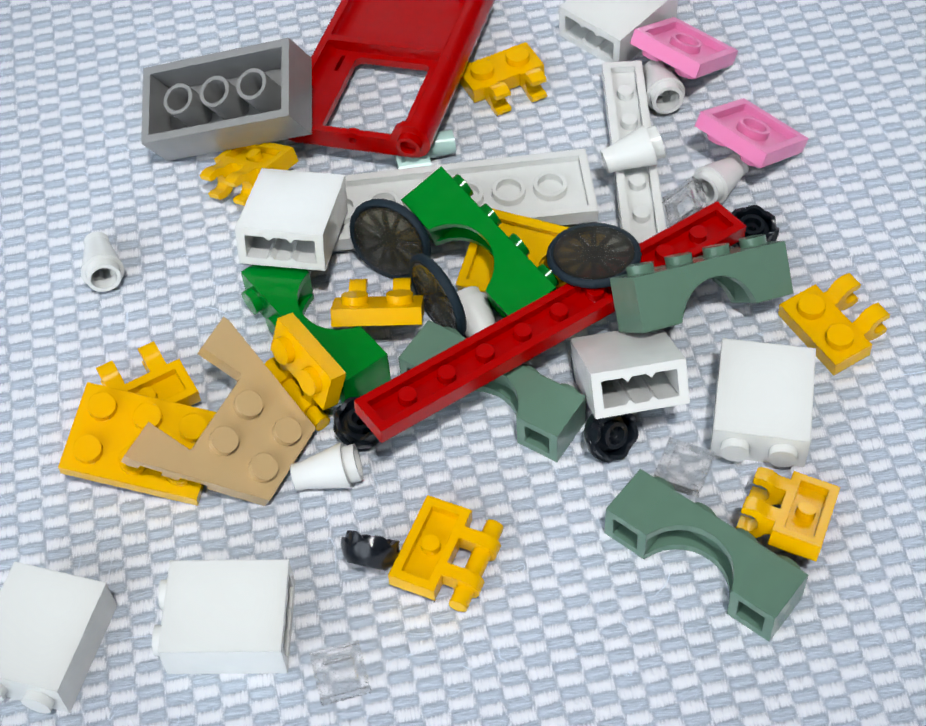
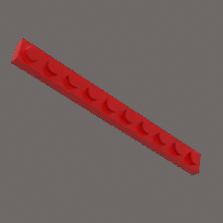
[354,201,747,443]

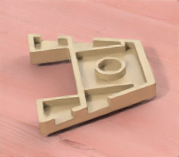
[121,316,316,506]

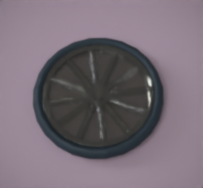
[349,199,432,279]
[546,223,642,289]
[409,253,467,336]

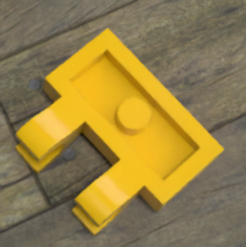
[459,42,547,116]
[200,142,299,206]
[778,273,890,376]
[330,277,424,327]
[96,341,201,406]
[736,467,841,562]

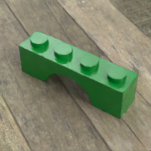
[401,166,559,318]
[241,265,391,403]

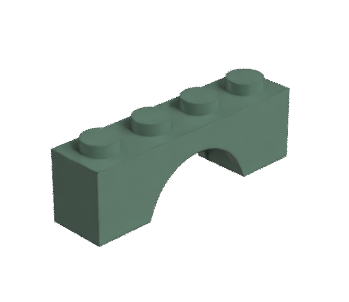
[610,234,794,333]
[398,320,586,462]
[604,469,808,641]

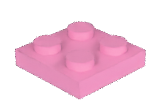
[630,17,738,79]
[695,98,809,168]

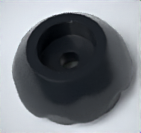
[732,205,779,248]
[333,396,380,449]
[584,413,639,463]
[340,530,400,571]

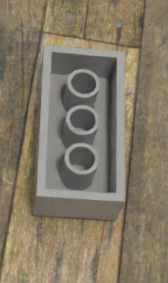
[141,38,312,161]

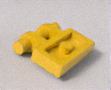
[265,312,346,431]
[388,495,504,612]

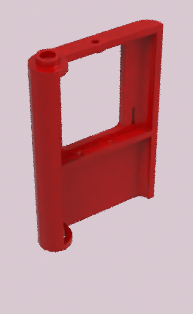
[288,0,495,158]

